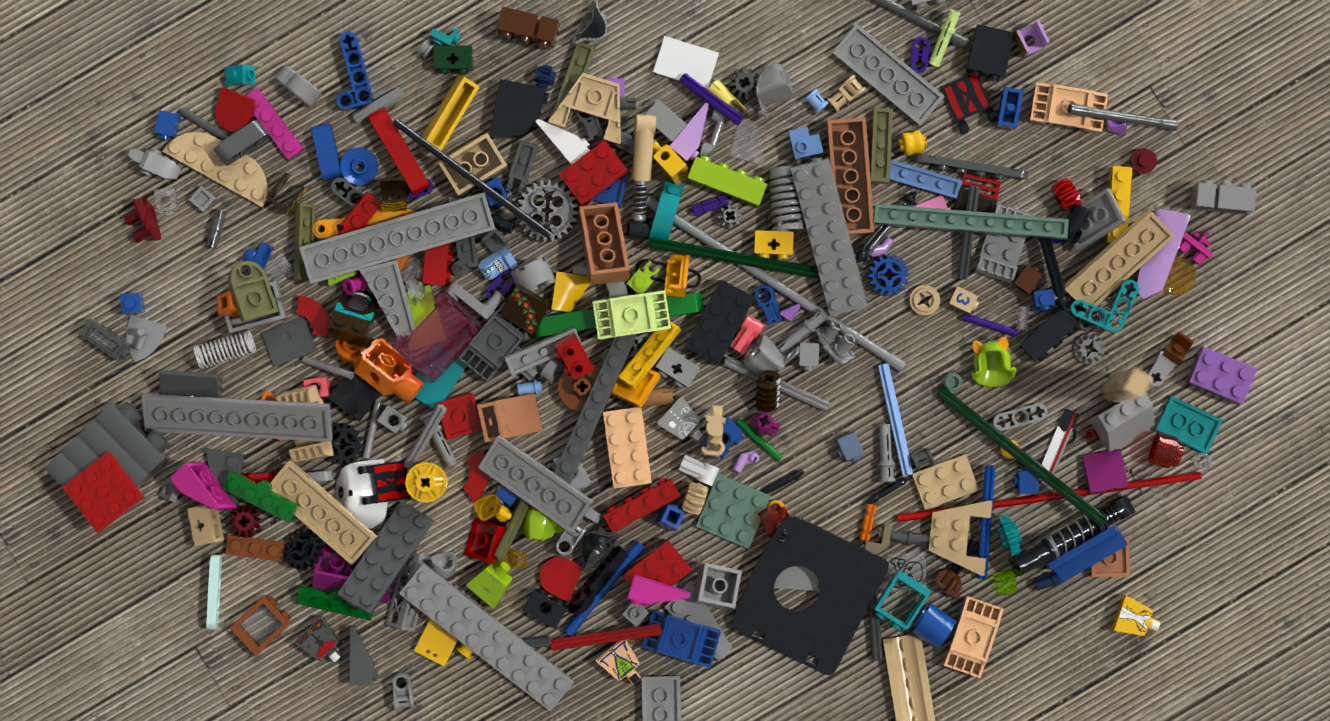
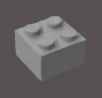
[693,563,742,610]

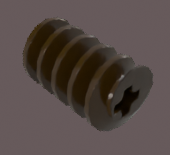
[756,370,781,413]

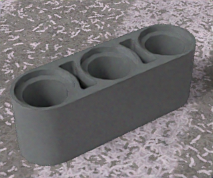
[213,120,270,166]

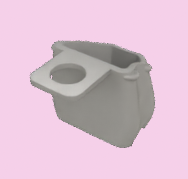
[755,63,795,120]
[743,334,800,373]

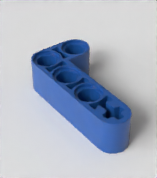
[336,32,374,111]

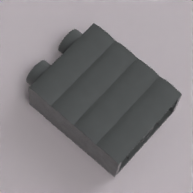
[44,401,171,489]

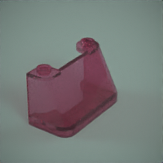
[392,291,483,383]

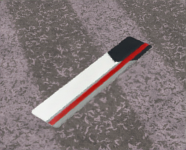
[1041,409,1079,475]

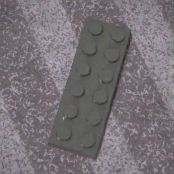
[337,500,434,616]

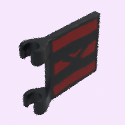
[941,75,997,134]
[357,461,410,505]

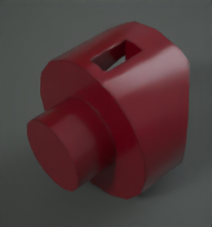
[1129,148,1157,175]

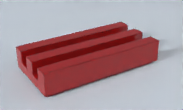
[961,174,1001,199]

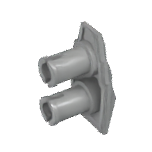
[815,320,856,366]

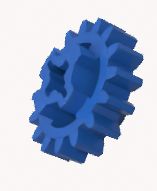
[868,254,910,296]

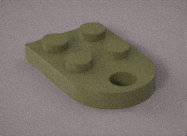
[228,261,279,322]

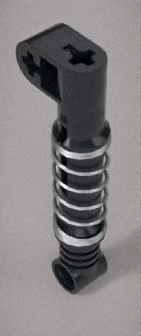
[1007,494,1136,576]

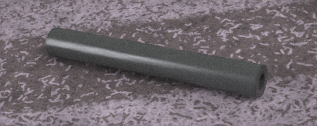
[179,107,230,140]

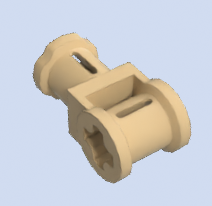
[826,75,866,112]

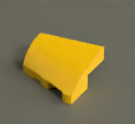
[551,272,590,313]

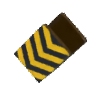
[266,171,309,215]
[380,177,407,212]

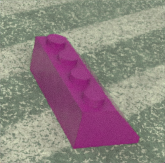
[312,545,393,604]

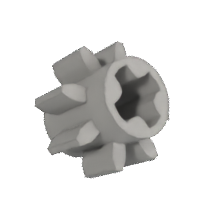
[718,204,742,229]

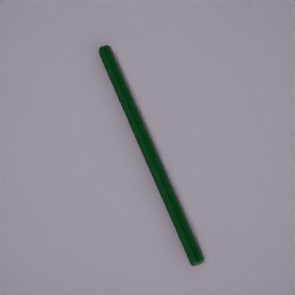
[649,237,820,279]
[937,387,1107,526]

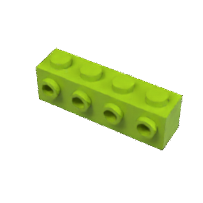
[687,155,767,207]

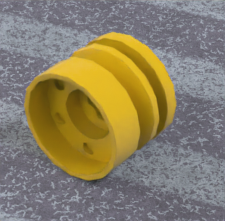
[405,462,448,503]

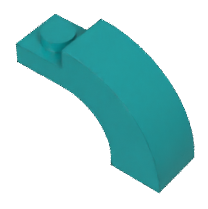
[648,182,684,244]

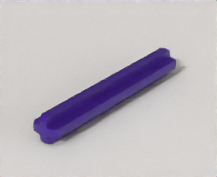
[679,73,744,125]

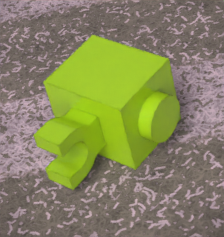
[626,260,660,294]

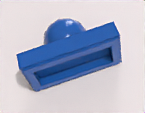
[242,241,274,276]

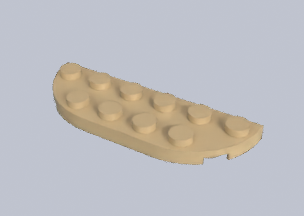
[162,132,268,208]

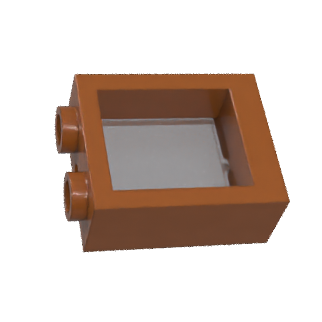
[230,595,292,656]

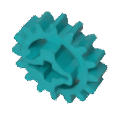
[997,514,1022,556]

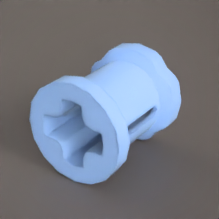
[804,89,829,114]

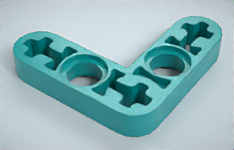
[1070,280,1139,333]

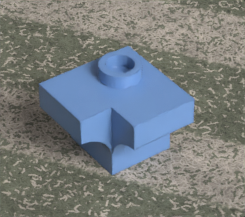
[788,127,823,161]

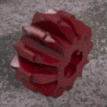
[229,505,262,538]

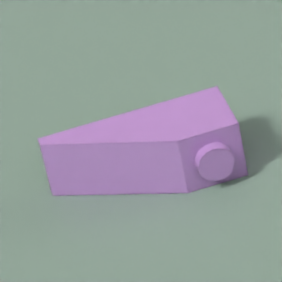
[670,103,709,163]

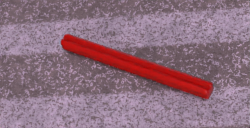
[550,624,662,651]

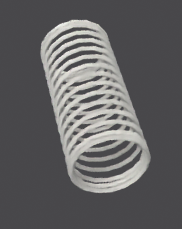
[193,330,256,369]

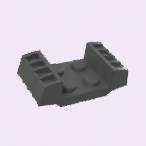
[458,302,529,382]

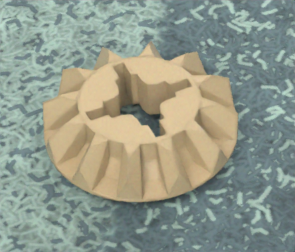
[909,285,940,316]

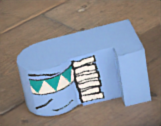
[478,245,518,280]

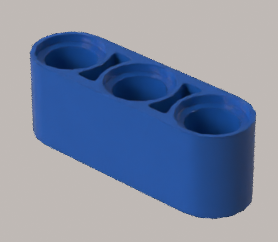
[311,123,342,181]

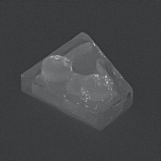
[729,120,766,166]

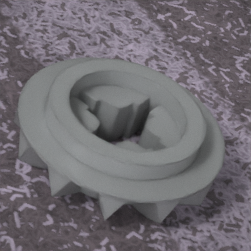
[1074,334,1105,364]

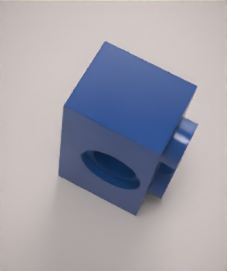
[995,87,1024,130]
[700,416,744,459]

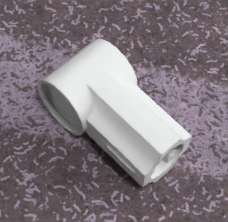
[679,455,720,486]

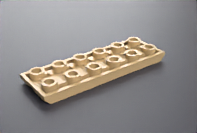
[882,634,935,721]

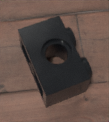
[522,588,568,629]

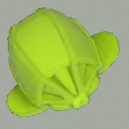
[519,506,564,541]

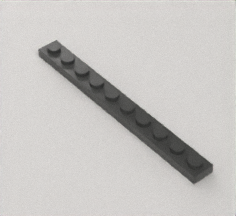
[554,334,638,484]

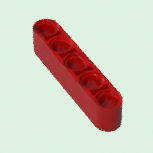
[368,107,430,195]

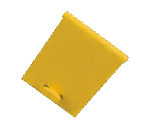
[414,618,458,667]

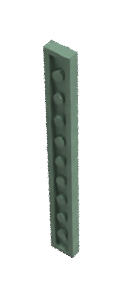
[874,204,1069,240]

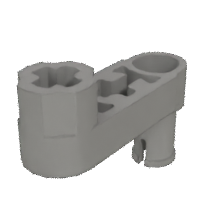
[441,281,505,320]

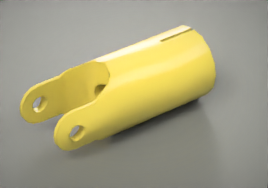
[708,79,747,112]

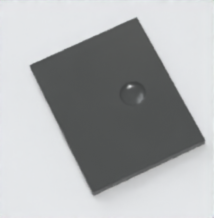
[261,317,317,367]

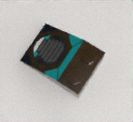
[328,290,379,347]

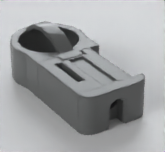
[576,111,603,141]

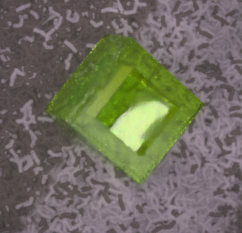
[993,569,1018,596]

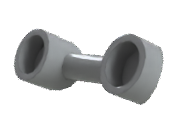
[699,109,724,157]

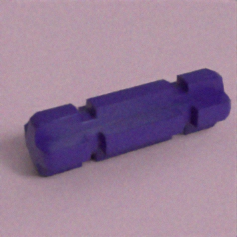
[692,194,729,216]

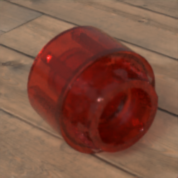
[1148,432,1184,469]

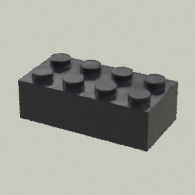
[685,279,755,366]

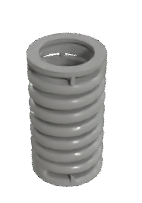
[769,166,806,231]

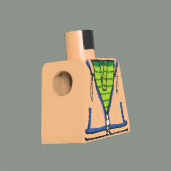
[596,640,641,685]

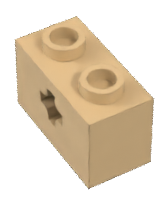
[187,505,224,546]

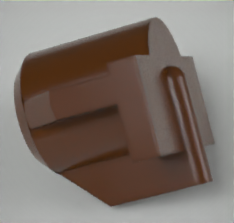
[931,569,962,599]

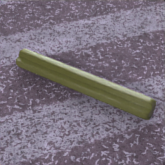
[494,498,530,560]

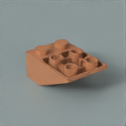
[477,393,543,443]

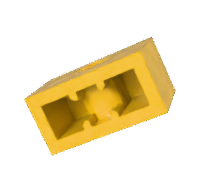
[754,230,794,259]

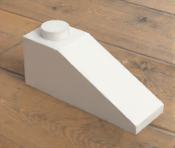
[535,119,590,165]

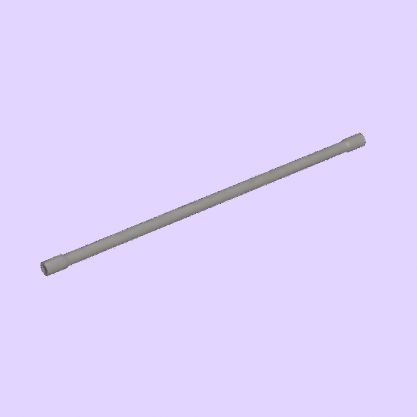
[645,196,906,372]

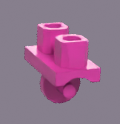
[1178,231,1213,265]

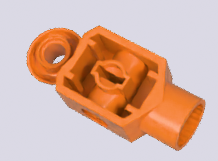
[335,338,424,404]

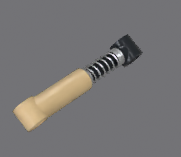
[627,114,656,240]

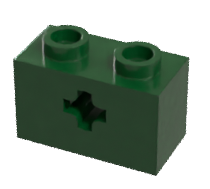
[434,46,473,74]

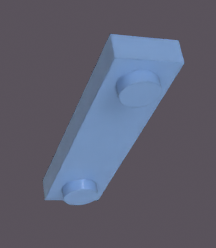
[890,160,963,199]

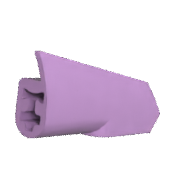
[1137,208,1191,299]

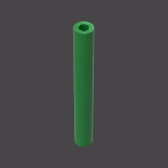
[736,418,783,462]

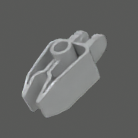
[128,147,181,179]

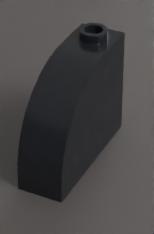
[489,79,549,139]

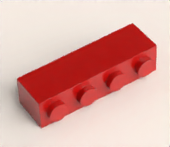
[422,207,454,287]

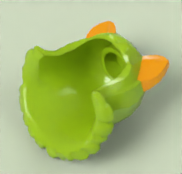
[970,337,1017,388]

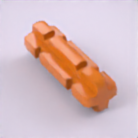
[859,504,877,541]

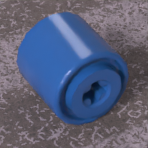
[912,604,956,650]

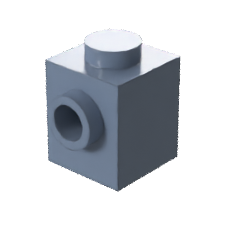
[836,432,864,463]

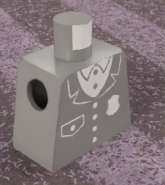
[657,396,704,442]

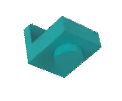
[430,27,461,46]
[224,64,255,86]

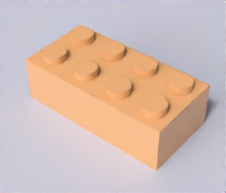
[603,407,652,488]

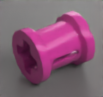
[342,274,368,296]

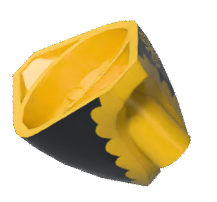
[473,495,512,523]

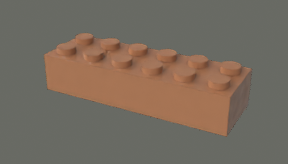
[826,117,874,236]

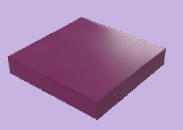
[1082,449,1129,494]

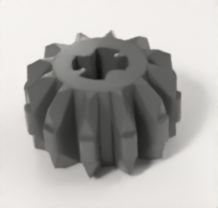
[728,67,758,100]

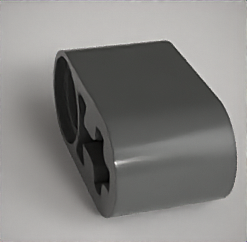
[331,178,364,207]

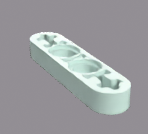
[206,555,222,630]

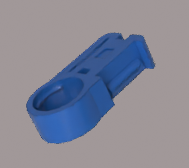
[755,285,783,325]

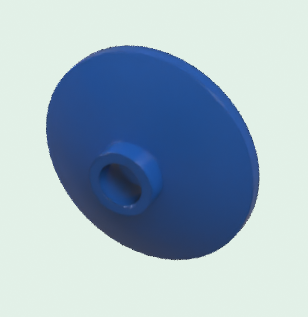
[340,147,379,186]

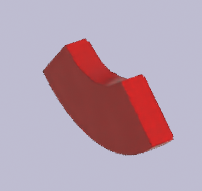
[297,295,331,337]
[463,449,489,502]

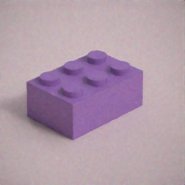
[1185,347,1257,405]

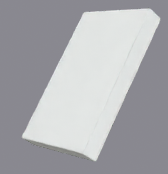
[653,36,719,89]

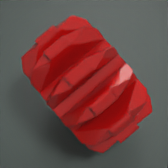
[1051,178,1081,212]

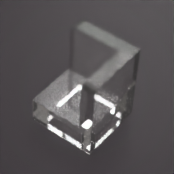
[265,253,294,281]

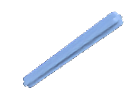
[878,363,913,476]

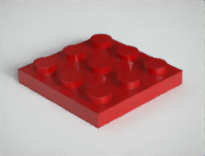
[62,451,145,533]

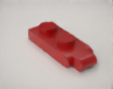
[338,191,381,235]

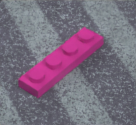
[247,88,304,160]

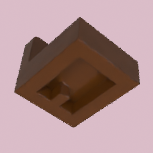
[1163,331,1194,366]

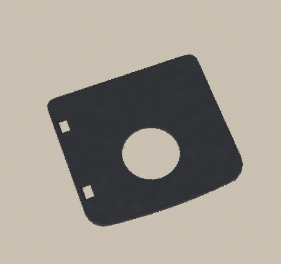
[733,516,889,675]

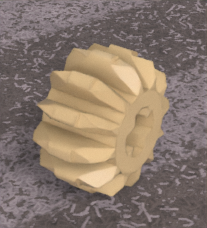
[682,482,708,515]

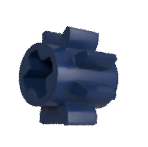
[535,65,557,89]

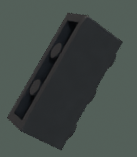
[1019,308,1079,362]

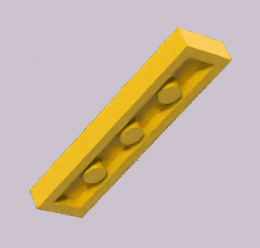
[618,321,681,389]

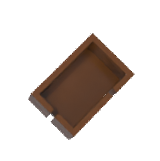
[497,6,560,49]

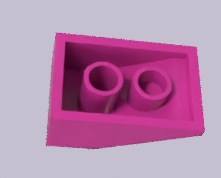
[170,462,237,511]
[628,574,691,606]

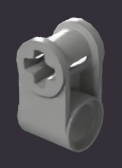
[1146,350,1176,387]
[556,525,587,555]
[392,672,414,711]

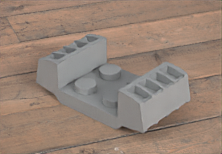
[974,203,1034,284]

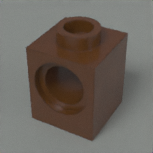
[1012,264,1043,295]

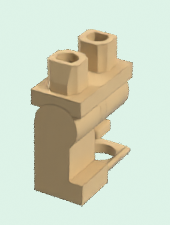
[701,405,726,457]

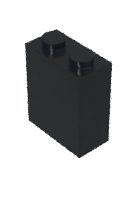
[965,24,1014,82]

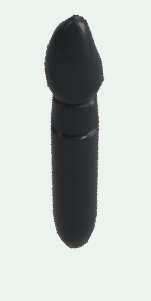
[762,470,804,494]
[866,477,907,504]

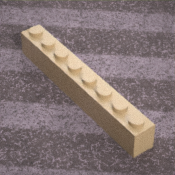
[1100,368,1153,403]

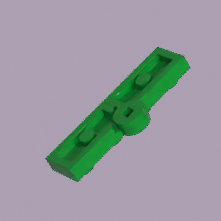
[222,470,299,523]
[296,586,374,621]

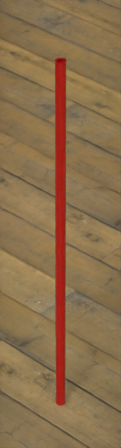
[897,472,1202,522]

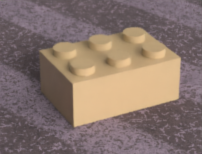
[438,133,509,197]

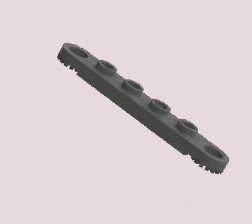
[914,154,1029,180]

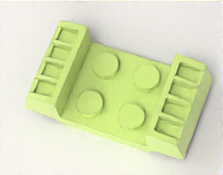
[592,290,671,340]

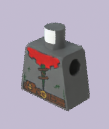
[295,616,342,663]

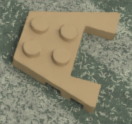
[548,73,621,145]
[928,500,993,576]

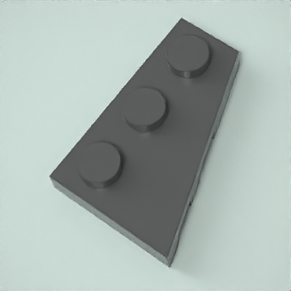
[206,448,245,511]

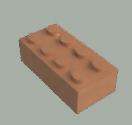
[578,202,630,285]

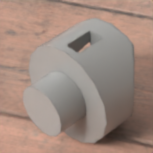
[538,357,565,385]
[430,551,457,579]

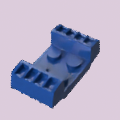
[642,610,722,668]

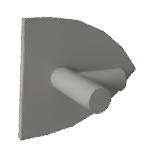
[126,315,167,362]

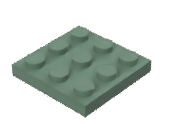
[696,474,771,549]

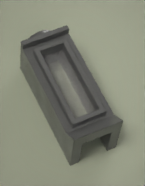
[78,319,131,361]

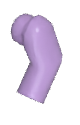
[733,451,759,473]

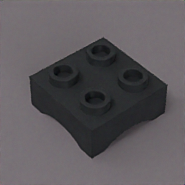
[328,367,381,421]

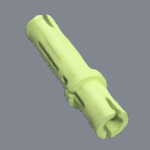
[928,9,961,67]

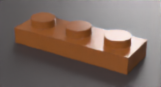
[226,535,286,562]

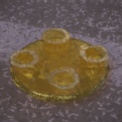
[1163,257,1196,295]

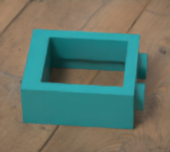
[872,570,932,631]

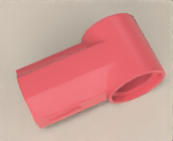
[730,314,765,355]

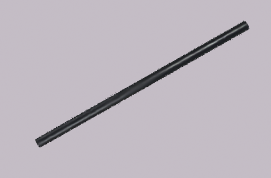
[393,119,552,239]

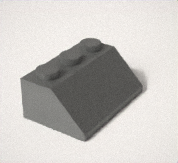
[159,370,223,398]

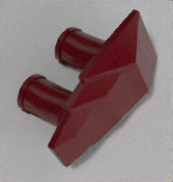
[124,198,162,243]

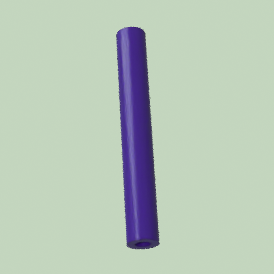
[961,313,1019,337]

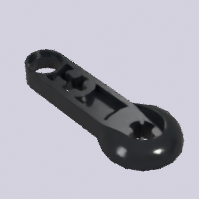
[568,546,627,615]

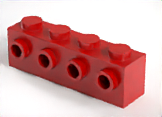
[604,478,680,533]

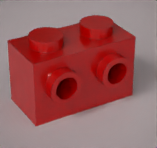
[554,332,595,380]

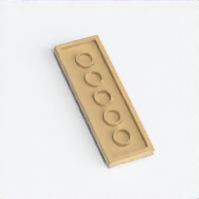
[1064,209,1175,313]
[271,460,377,565]

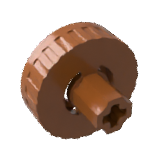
[558,364,600,412]

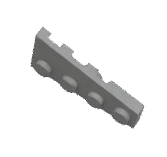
[359,259,417,339]
[664,580,732,661]

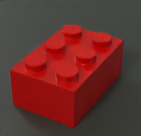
[559,140,629,206]
[623,540,692,606]

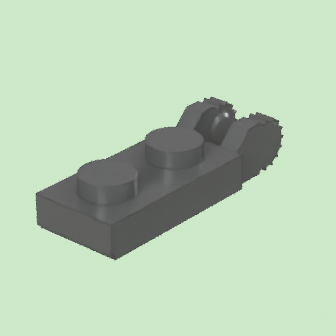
[506,140,539,196]

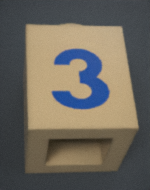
[948,286,979,314]

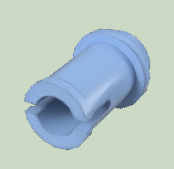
[517,379,542,396]

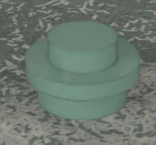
[943,373,962,392]

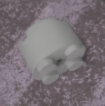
[510,257,555,292]

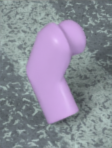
[869,236,894,257]

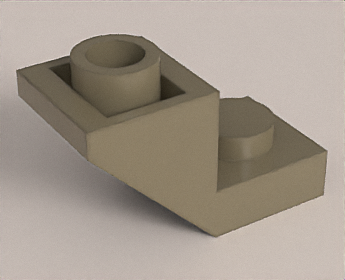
[861,524,892,554]

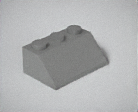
[1089,392,1155,453]

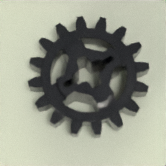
[327,423,365,465]
[283,529,324,571]

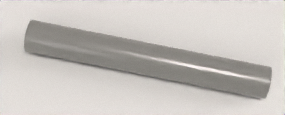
[302,356,354,379]
[362,401,382,459]

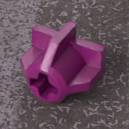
[749,413,781,436]

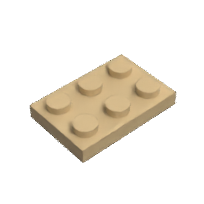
[912,454,979,510]

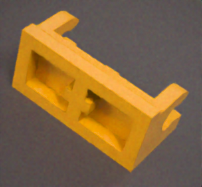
[664,254,690,298]

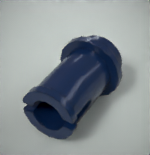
[1034,572,1060,591]

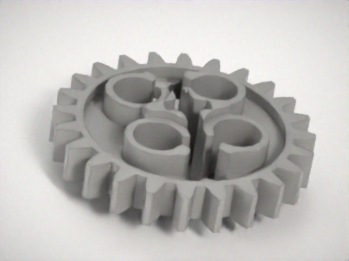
[517,180,578,242]

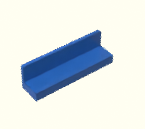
[1048,525,1128,583]

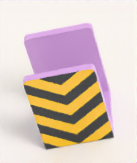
[1014,20,1050,57]

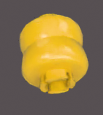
[898,131,927,156]

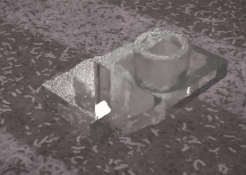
[404,257,426,306]

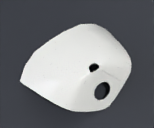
[334,459,388,530]

